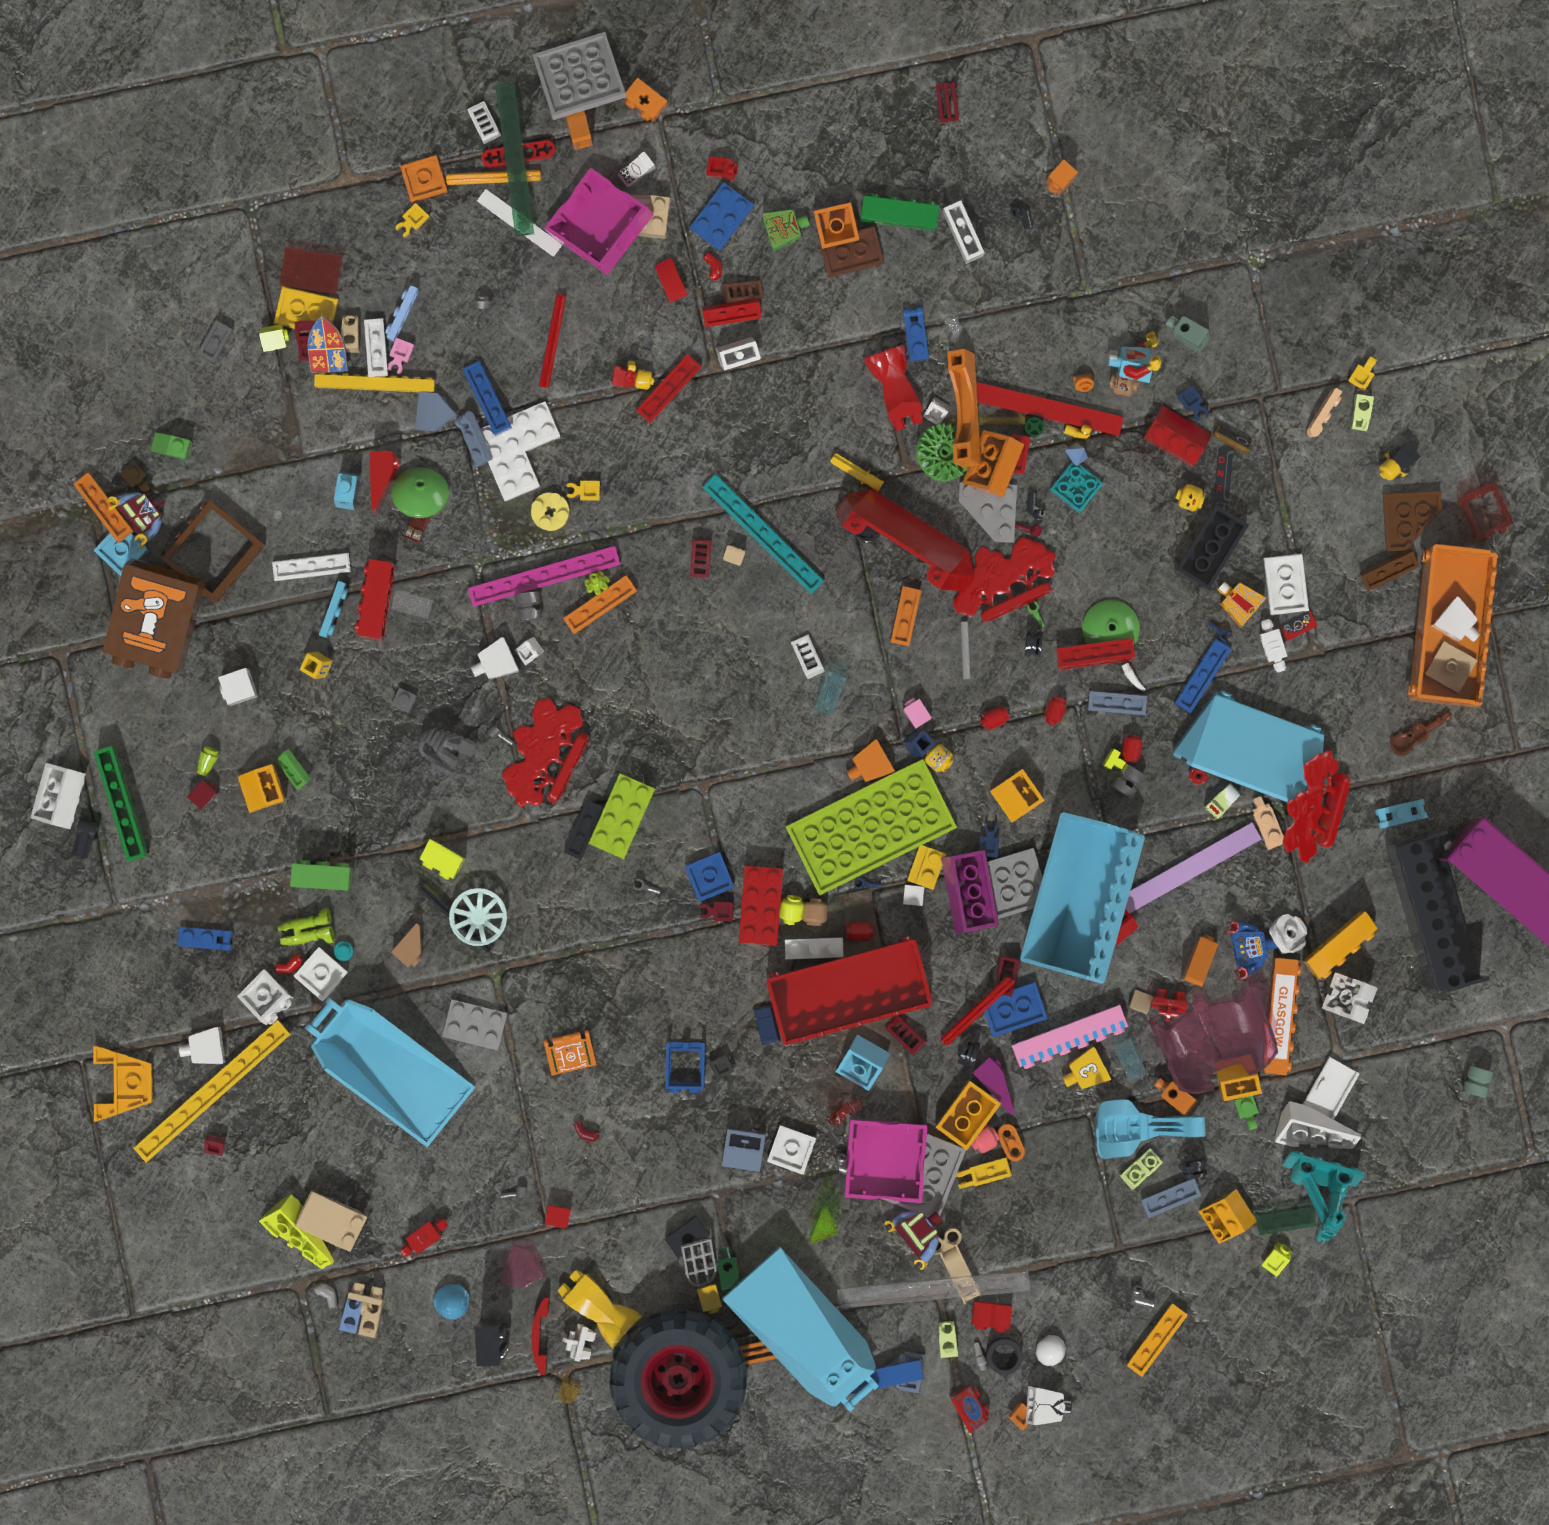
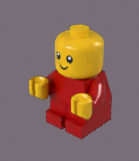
[611,360,654,390]

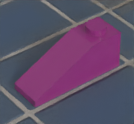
[972,1057,1015,1115]

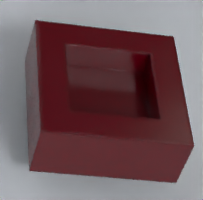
[204,1134,226,1156]

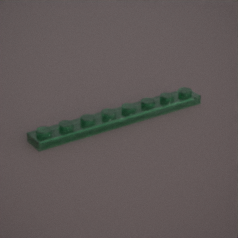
[495,83,535,237]

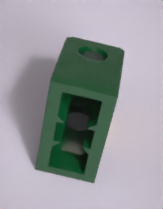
[717,1247,741,1293]

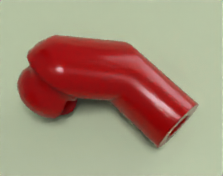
[276,953,302,973]

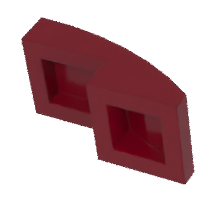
[295,320,315,361]

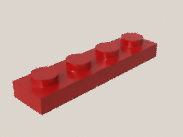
[636,354,702,424]

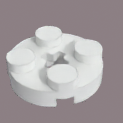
[1269,914,1307,953]

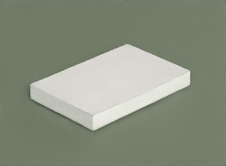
[1263,554,1309,615]

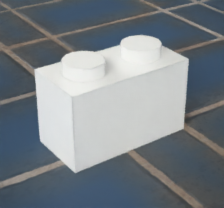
[716,337,761,370]

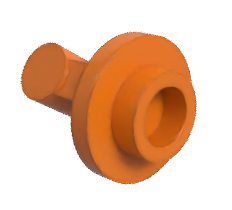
[1073,373,1094,392]

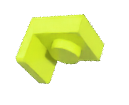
[1261,1242,1293,1276]

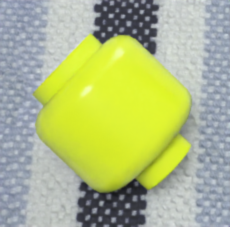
[779,895,804,925]

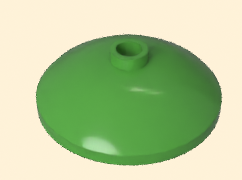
[391,467,449,518]
[1082,600,1140,645]

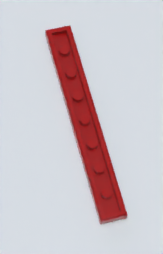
[976,382,1124,436]

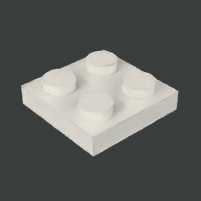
[294,947,348,1001]
[767,1125,816,1174]

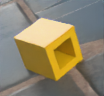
[300,652,333,679]
[697,1283,722,1314]

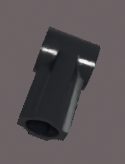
[71,818,100,859]

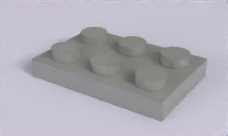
[442,999,508,1051]

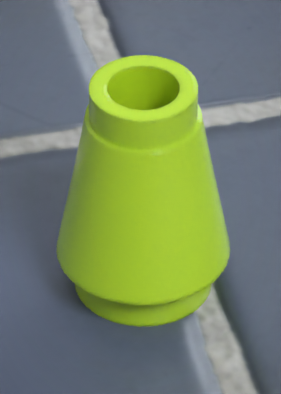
[197,746,218,776]

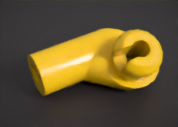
[1064,424,1091,439]

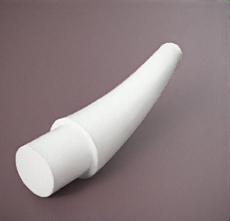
[1122,663,1146,692]

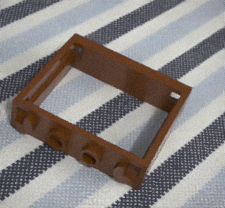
[162,500,266,604]

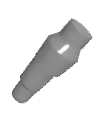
[974,1342,988,1371]

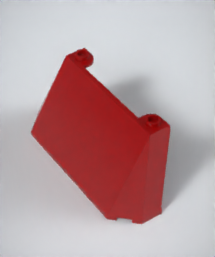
[835,489,975,592]

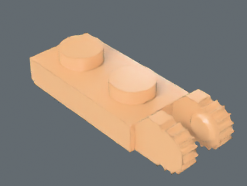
[1307,388,1342,437]

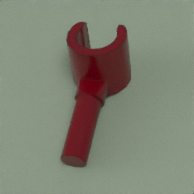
[1015,523,1043,537]

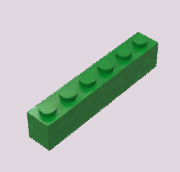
[93,746,149,862]

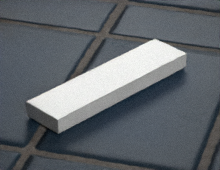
[272,553,351,581]

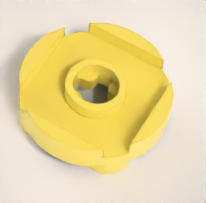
[531,493,570,531]

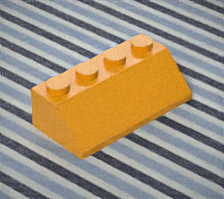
[1302,911,1378,979]

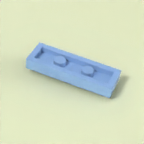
[385,285,419,342]

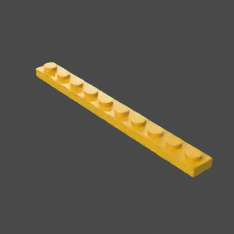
[133,1020,291,1163]

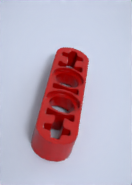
[482,140,555,168]

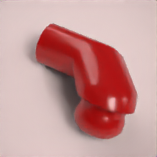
[703,252,722,281]

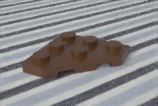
[1383,491,1442,552]

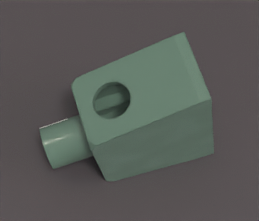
[1166,316,1210,354]

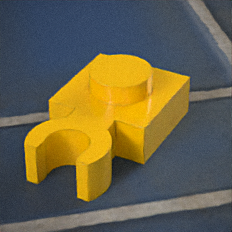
[395,203,430,238]
[567,481,600,501]

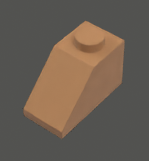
[391,923,422,968]

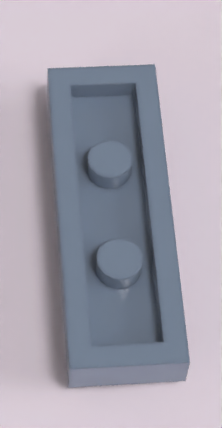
[1088,691,1147,715]
[1141,1178,1202,1218]

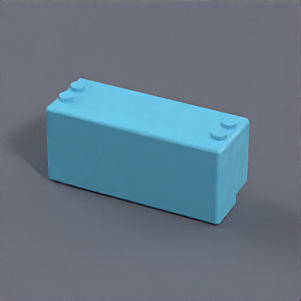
[1020,812,1145,984]

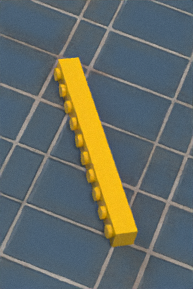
[314,372,435,393]

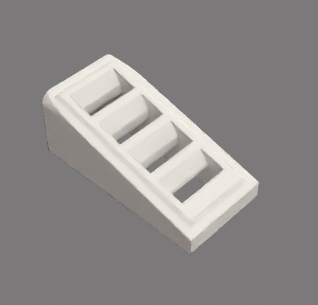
[467,101,501,144]
[791,635,825,679]

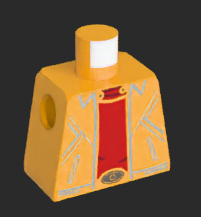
[1218,582,1266,627]

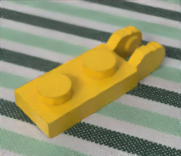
[956,1157,1012,1189]

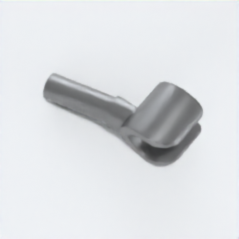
[487,726,514,745]
[633,879,661,894]
[500,1186,527,1198]

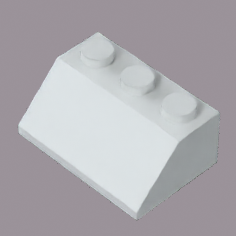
[30,763,86,829]

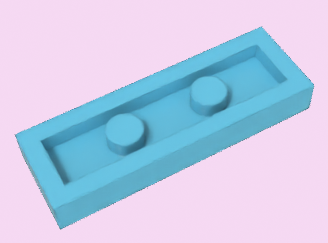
[319,581,349,639]

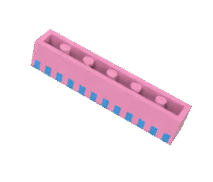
[1011,1005,1128,1069]

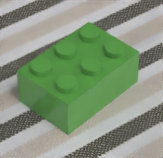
[290,860,354,891]

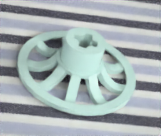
[449,888,507,946]

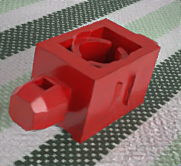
[400,1218,448,1257]

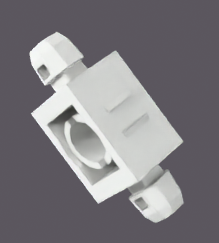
[1259,619,1287,673]

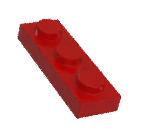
[702,298,762,327]

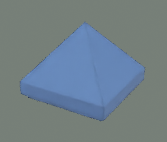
[1065,443,1088,466]

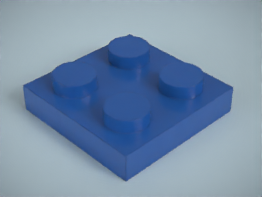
[684,852,734,902]

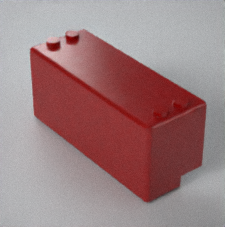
[766,936,932,1045]

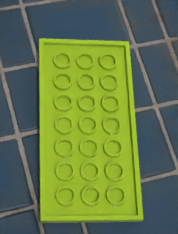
[786,759,957,896]

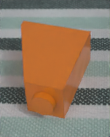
[566,111,593,150]
[1181,934,1218,987]

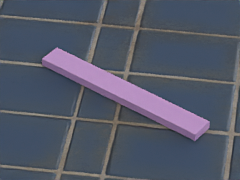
[1125,823,1261,913]

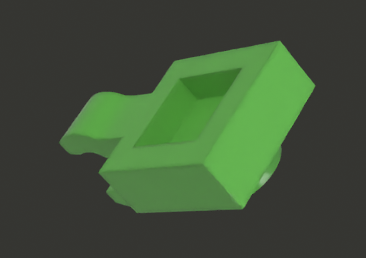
[1234,1095,1258,1130]

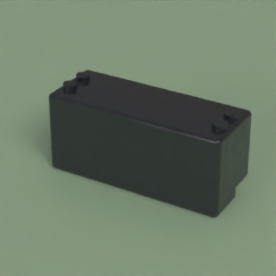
[1386,830,1490,994]

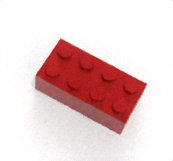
[355,559,395,641]
[738,866,783,946]

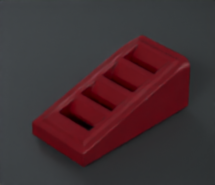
[690,537,712,578]
[994,955,1021,997]
[885,1015,927,1056]

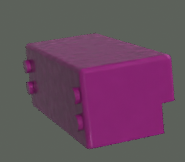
[1438,818,1549,947]

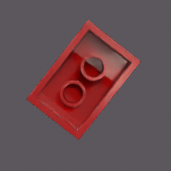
[369,451,400,513]

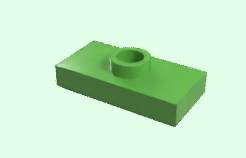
[275,749,311,790]

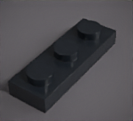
[564,800,604,860]

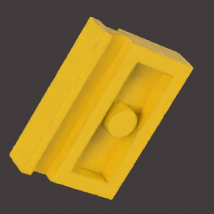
[907,845,946,890]

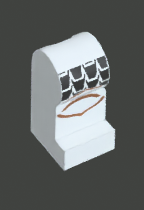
[618,152,655,187]

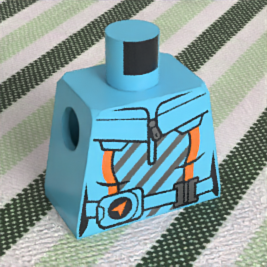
[334,471,361,510]

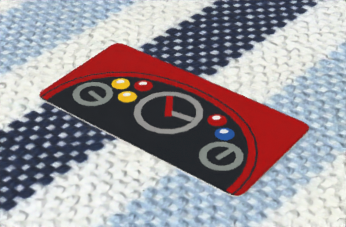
[1280,611,1317,641]

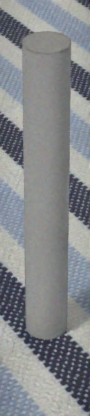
[961,622,971,679]

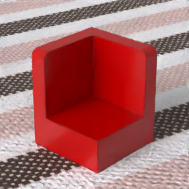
[545,1204,572,1229]

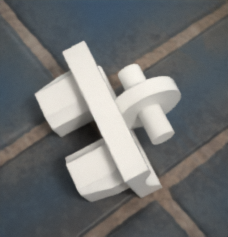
[562,1323,596,1362]

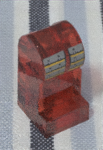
[405,516,432,544]

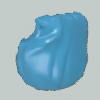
[433,1284,469,1320]

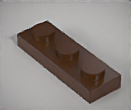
[1359,548,1419,592]

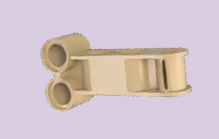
[934,1227,982,1304]

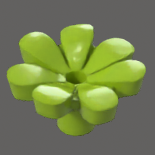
[585,571,610,595]

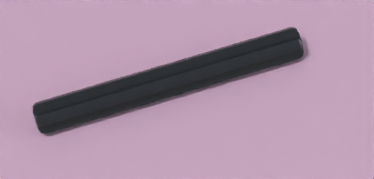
[418,883,494,952]

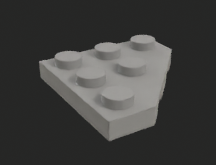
[958,482,1017,543]

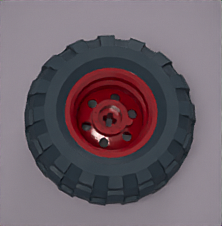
[609,1309,747,1449]

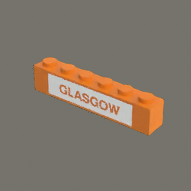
[1262,958,1301,1075]

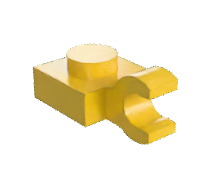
[1348,356,1377,391]

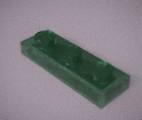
[1256,1207,1316,1235]

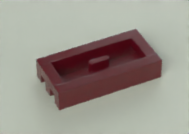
[936,82,959,123]

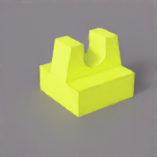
[1102,749,1126,769]

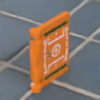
[543,1030,597,1075]

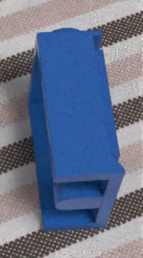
[665,1042,705,1093]

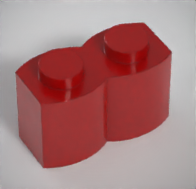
[971,1300,1013,1332]

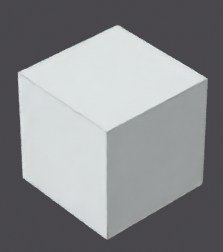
[218,668,258,706]

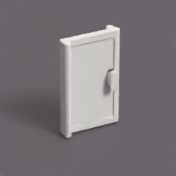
[1302,1057,1359,1120]

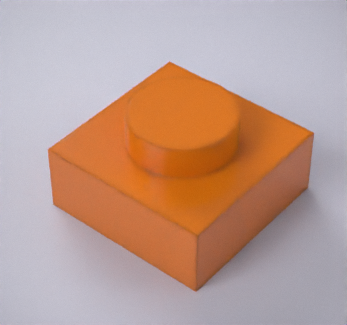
[1008,1402,1028,1430]

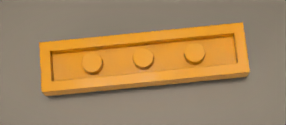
[1126,1303,1188,1377]

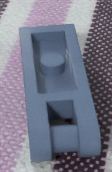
[455,411,492,467]

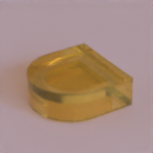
[558,1381,580,1403]

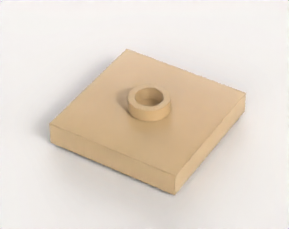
[1424,641,1477,694]

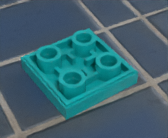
[1050,461,1104,513]

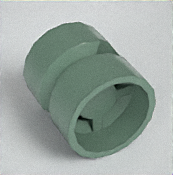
[1462,1066,1493,1098]

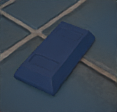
[753,1004,780,1046]

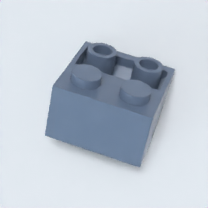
[722,1128,766,1172]

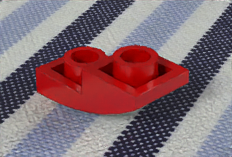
[654,258,688,303]

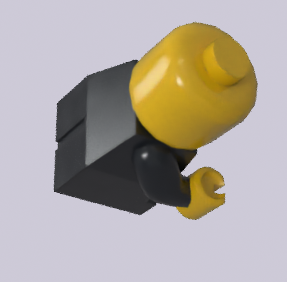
[1379,442,1421,481]

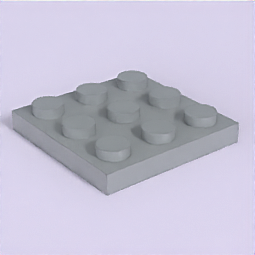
[987,848,1043,919]

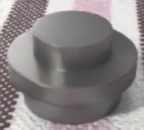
[473,296,492,309]

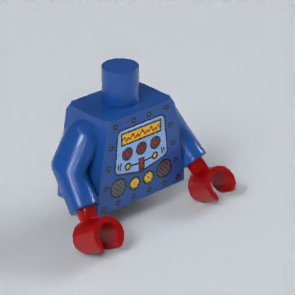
[1226,921,1277,981]

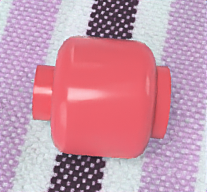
[971,1125,999,1153]

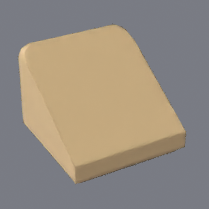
[723,545,745,566]
[1129,989,1153,1014]

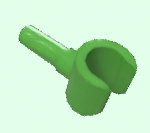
[1027,601,1045,628]

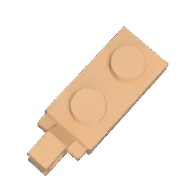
[1253,796,1284,850]

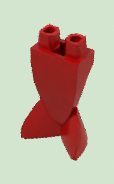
[863,344,923,431]

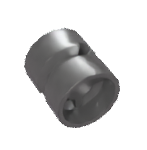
[514,592,542,622]
[1111,763,1146,799]

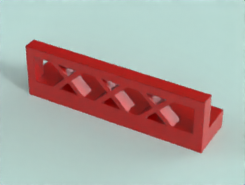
[1056,638,1135,671]

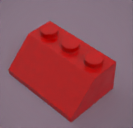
[1143,406,1212,468]

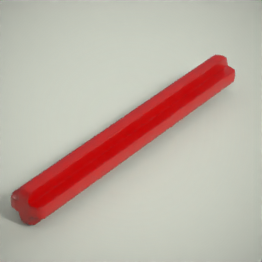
[539,294,566,388]
[941,976,1015,1046]

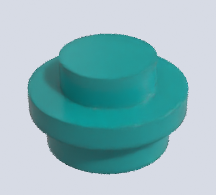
[334,942,353,961]

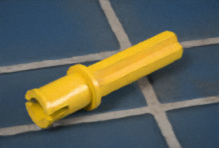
[830,453,884,492]

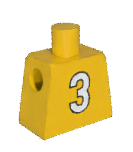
[1062,1046,1111,1089]

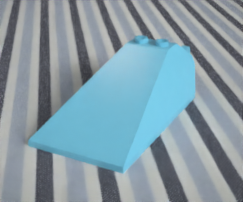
[305,997,475,1147]
[722,1246,879,1412]

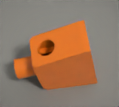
[846,739,895,782]
[1155,1077,1199,1115]

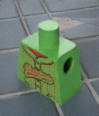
[762,210,810,252]

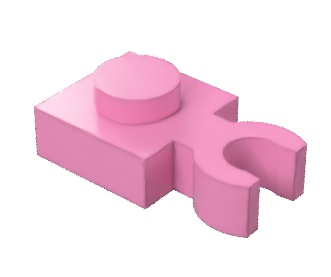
[388,338,415,374]

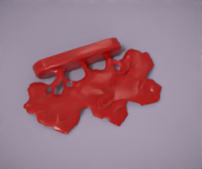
[953,537,1057,623]
[502,698,589,807]
[1283,750,1351,863]

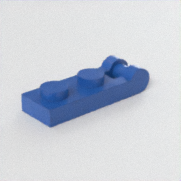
[903,306,929,362]
[178,927,233,951]

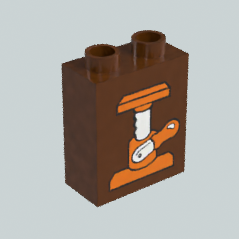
[102,558,206,679]

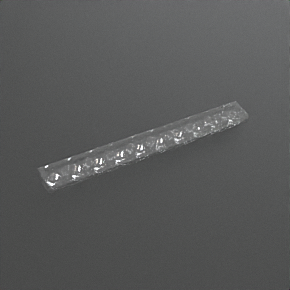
[837,1271,1031,1308]

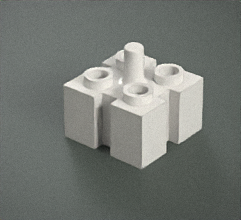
[1322,972,1377,1024]

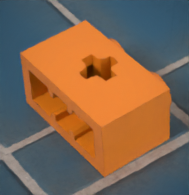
[624,77,668,122]
[1046,160,1078,195]

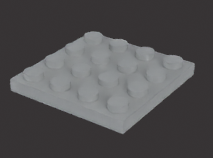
[532,32,626,120]
[883,1121,966,1217]

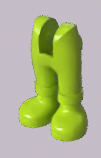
[277,908,335,946]

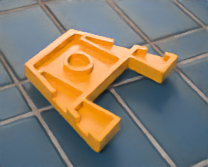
[93,1046,153,1122]

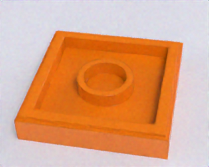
[400,155,448,203]

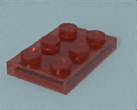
[279,247,343,295]

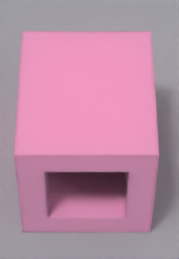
[903,698,932,729]

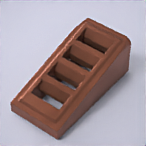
[721,280,764,304]

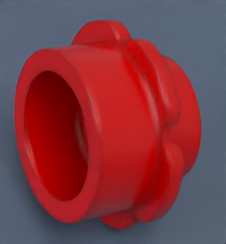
[1189,767,1208,785]

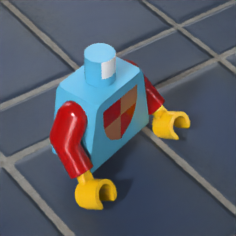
[1107,332,1161,383]

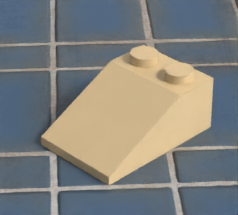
[294,1191,367,1252]

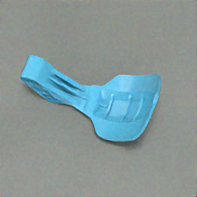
[1095,1099,1206,1159]

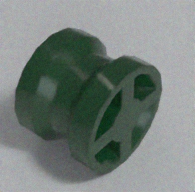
[1024,417,1044,438]

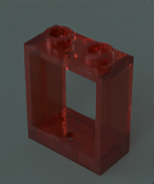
[1457,482,1514,542]

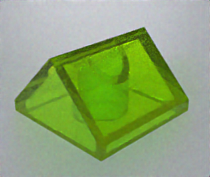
[809,1204,838,1244]

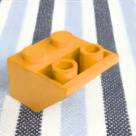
[238,764,286,813]
[990,769,1045,823]
[1214,1055,1262,1101]
[1199,1189,1257,1244]

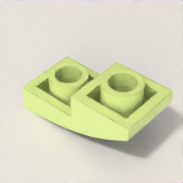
[1119,1148,1163,1190]

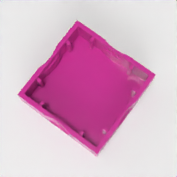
[544,168,653,275]
[844,1119,927,1203]

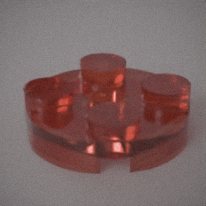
[826,1096,862,1127]

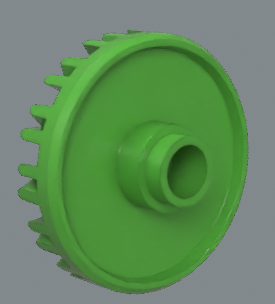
[916,423,968,482]

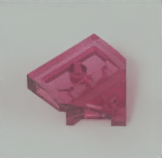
[500,1245,546,1288]

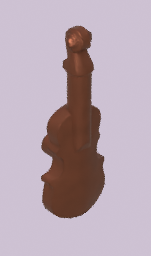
[1390,713,1451,757]

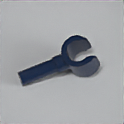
[1208,621,1233,644]
[854,878,881,889]

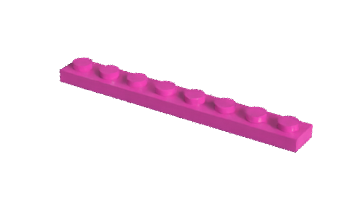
[468,546,621,607]

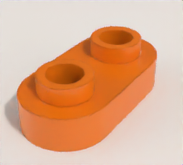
[997,1124,1025,1161]

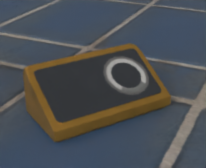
[1212,425,1252,454]

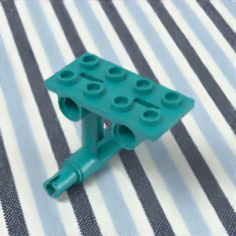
[1282,1151,1365,1243]

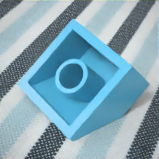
[836,1035,890,1091]

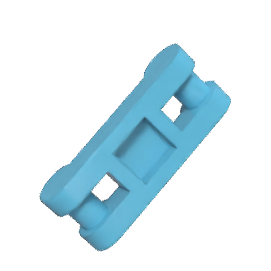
[1375,799,1428,829]

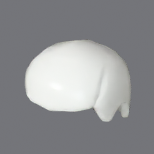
[1035,1335,1066,1366]

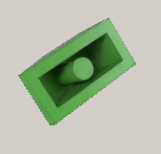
[150,432,193,461]

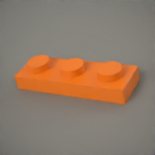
[890,586,921,647]

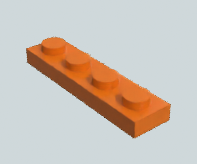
[73,472,134,543]
[563,575,637,635]

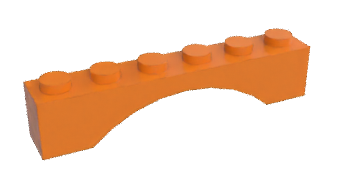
[947,349,981,468]

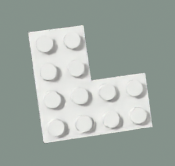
[480,402,560,502]

